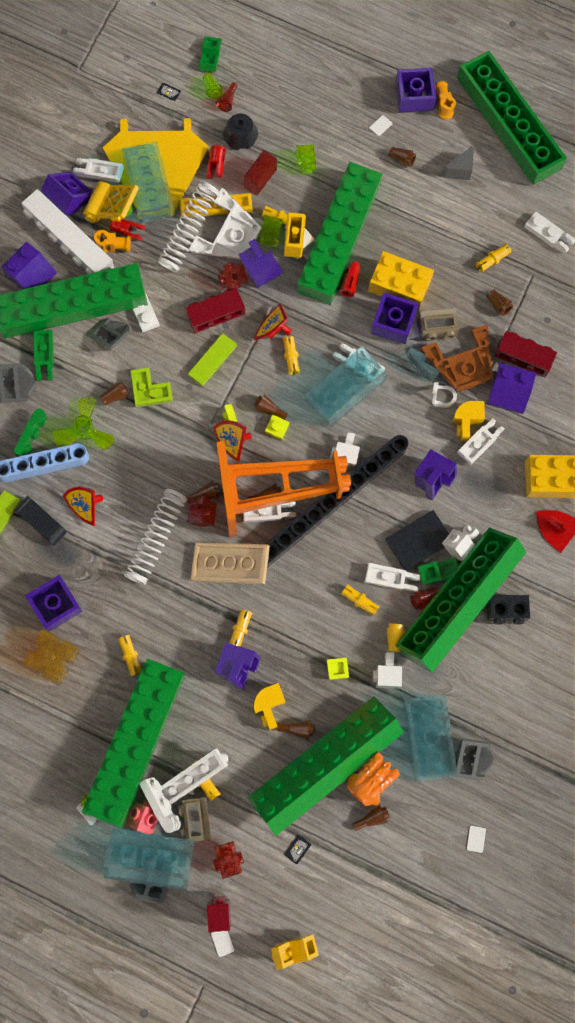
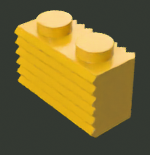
[284,213,306,258]

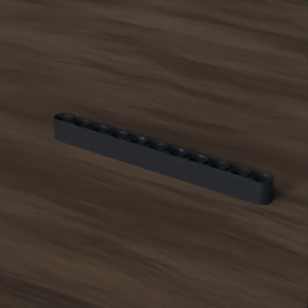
[265,435,409,568]

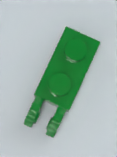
[34,330,54,381]
[14,408,47,457]

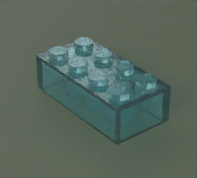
[122,142,174,223]
[305,346,387,428]
[403,694,458,782]
[103,828,195,891]

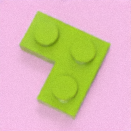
[131,368,173,407]

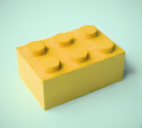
[368,251,434,310]
[525,455,575,498]

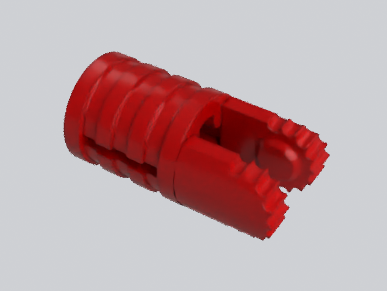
[206,145,226,179]
[110,219,146,241]
[338,262,360,297]

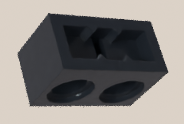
[487,595,530,625]

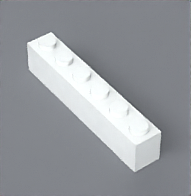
[22,189,114,274]

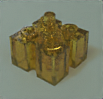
[22,629,81,685]

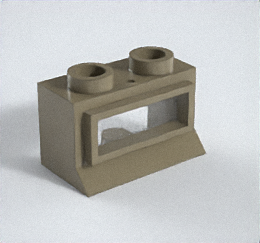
[418,308,459,341]
[179,797,212,843]

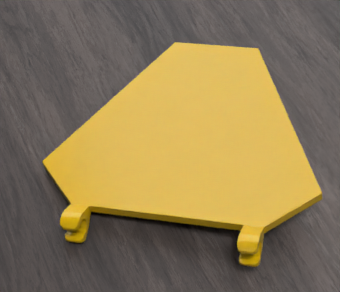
[103,118,209,214]

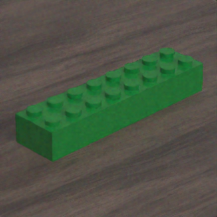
[457,51,567,185]
[297,161,383,305]
[0,263,148,339]
[395,527,526,673]
[81,658,185,830]
[247,696,404,836]

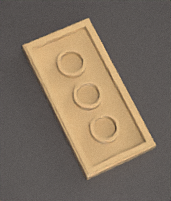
[190,542,270,585]

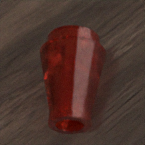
[410,587,439,610]

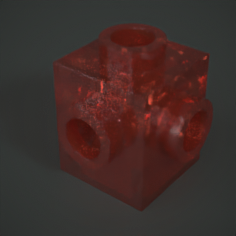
[218,262,249,290]
[187,496,217,527]
[213,841,244,879]

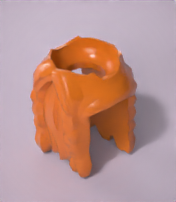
[347,752,400,806]

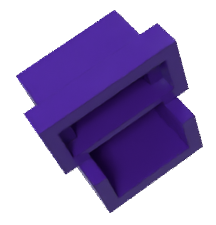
[239,239,283,288]
[414,449,457,500]
[215,642,261,690]

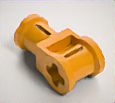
[435,81,456,120]
[94,230,131,253]

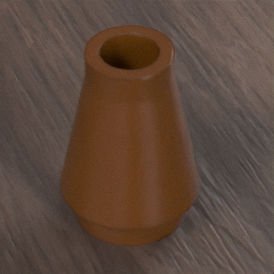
[389,146,416,167]
[487,289,513,316]
[100,381,129,406]

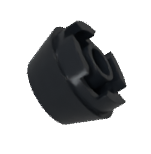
[223,113,258,150]

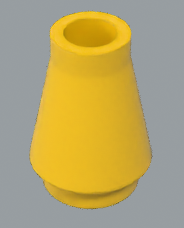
[386,623,406,652]

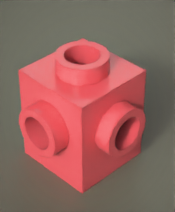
[125,800,158,836]

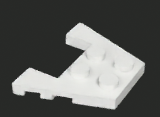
[189,188,262,260]

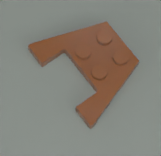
[420,325,493,393]

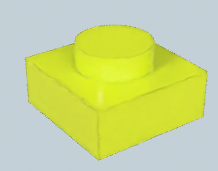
[222,403,237,422]
[265,415,290,441]
[327,658,349,680]

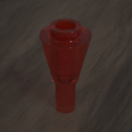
[216,82,238,112]

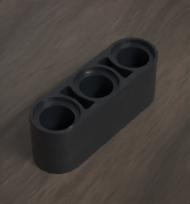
[14,495,67,546]

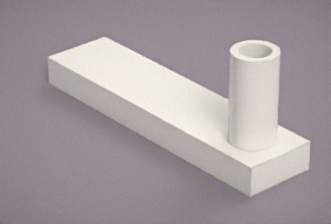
[161,748,228,804]

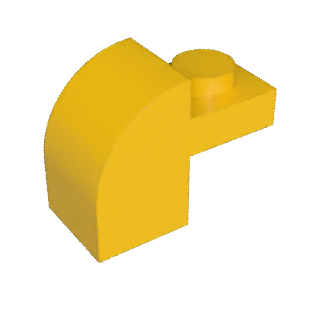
[452,401,485,442]
[254,683,285,731]
[271,934,319,970]

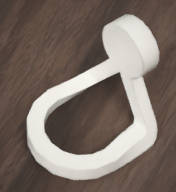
[432,382,457,408]

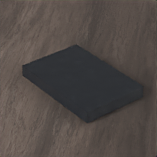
[385,510,449,571]

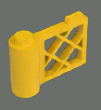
[83,181,139,223]

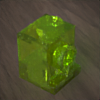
[296,144,316,175]
[260,215,282,247]

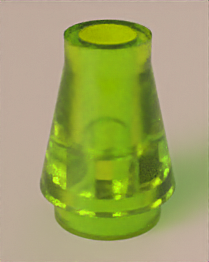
[203,73,223,99]

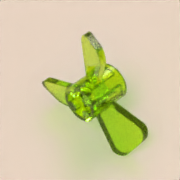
[52,397,115,450]

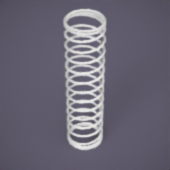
[158,181,219,272]
[124,489,187,585]

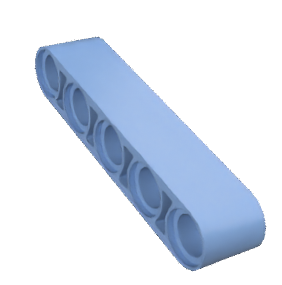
[0,444,89,482]

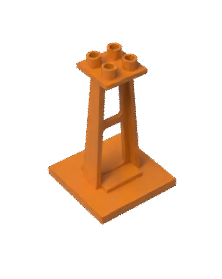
[216,441,351,538]

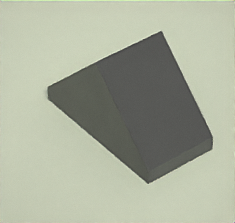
[442,146,474,180]

